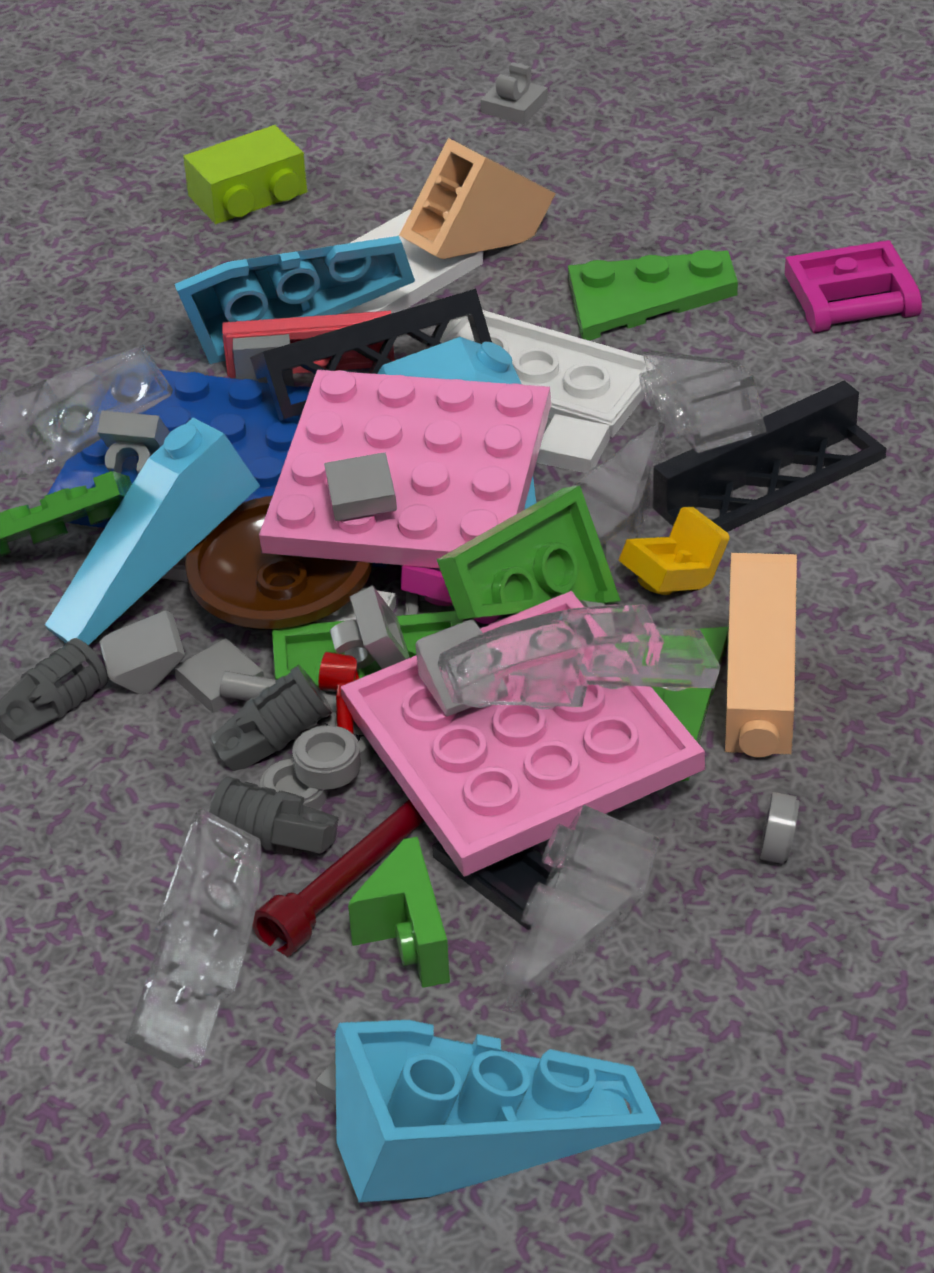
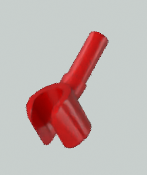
[318,652,359,734]

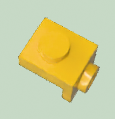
[618,507,729,595]

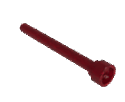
[251,799,425,957]

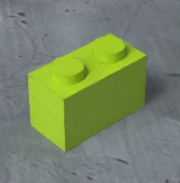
[183,125,307,225]

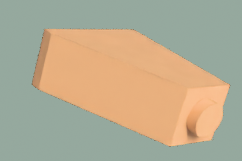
[399,138,556,259]
[725,553,797,757]

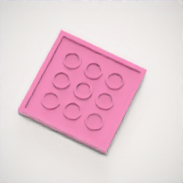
[259,370,551,569]
[340,591,705,877]

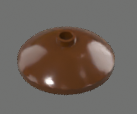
[185,495,373,630]

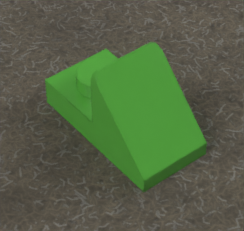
[348,836,450,988]

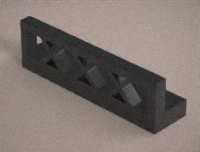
[250,289,492,420]
[653,380,887,532]

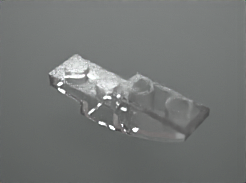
[437,605,721,709]
[125,808,262,1071]

